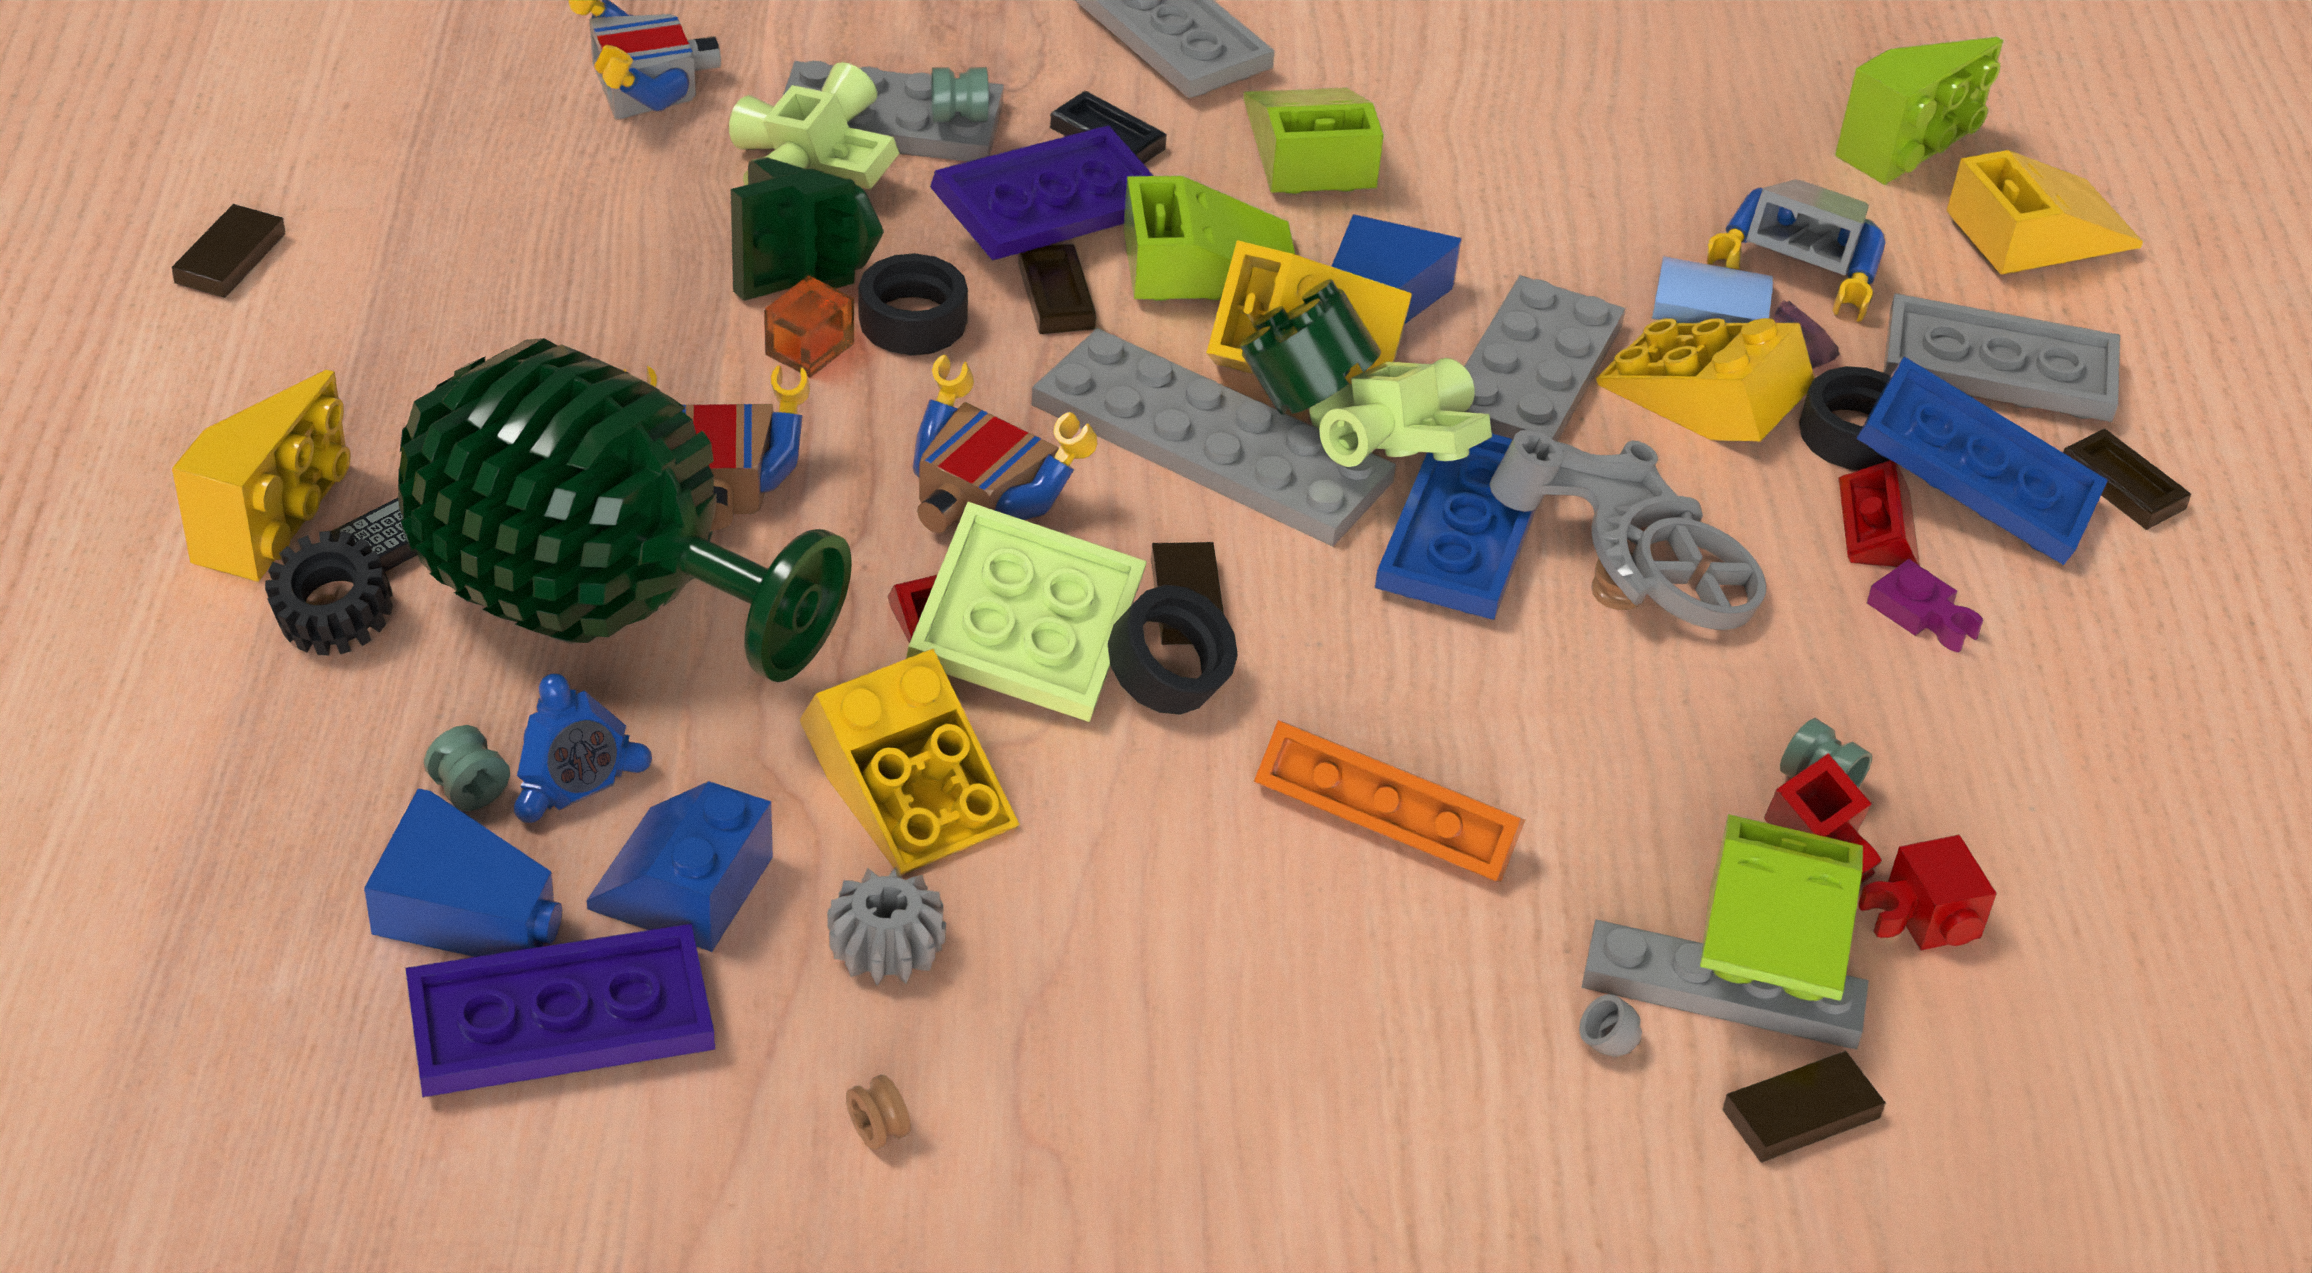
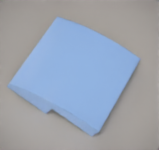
[1652,256,1773,323]

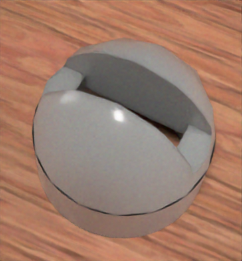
[1579,994,1642,1057]

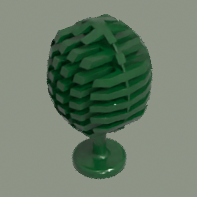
[398,338,852,682]

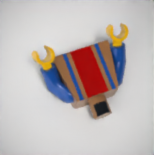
[913,355,1098,533]
[623,365,810,530]

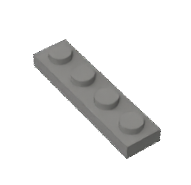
[1581,919,1869,1050]

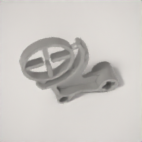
[1490,430,1766,630]

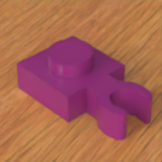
[1867,559,1983,652]

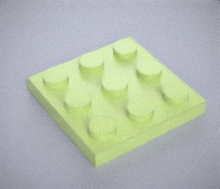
[906,502,1147,722]

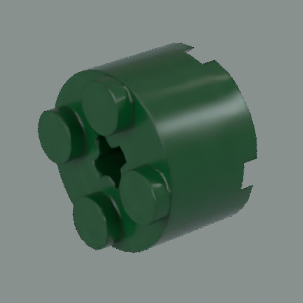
[1240,279,1381,415]

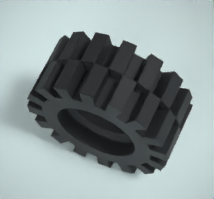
[265,531,393,656]

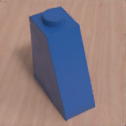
[1331,214,1462,324]
[364,788,562,957]

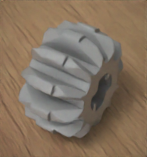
[827,866,946,986]

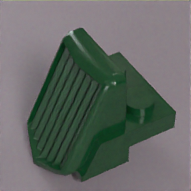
[731,157,884,301]

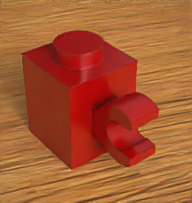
[1764,753,1882,885]
[1858,834,1997,951]

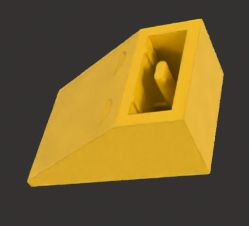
[1946,150,2143,275]
[1206,240,1412,384]
[1596,318,1815,441]
[172,369,351,582]
[799,649,1020,875]

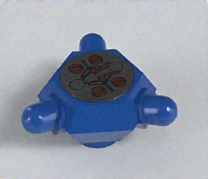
[514,673,652,823]

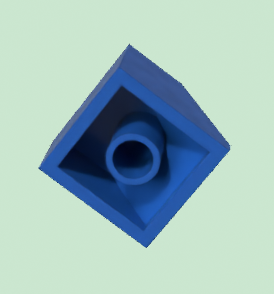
[586,781,773,952]

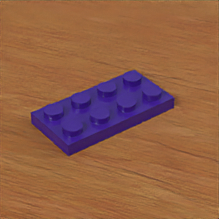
[930,125,1154,261]
[405,924,715,1097]

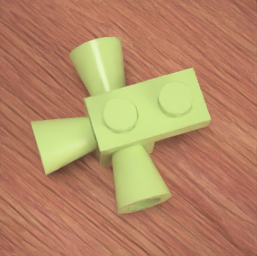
[729,62,900,190]
[1309,358,1492,467]

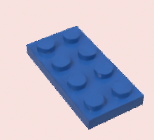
[1856,356,2108,565]
[1375,434,1537,620]

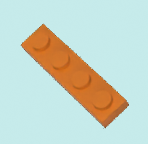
[1254,720,1526,882]

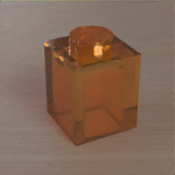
[764,275,854,378]

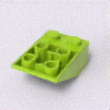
[1835,37,2004,185]
[1243,88,1384,194]
[1124,176,1295,301]
[1700,814,1863,1001]

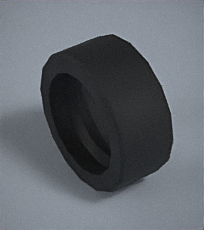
[858,253,968,355]
[1799,366,1890,470]
[1108,585,1238,715]

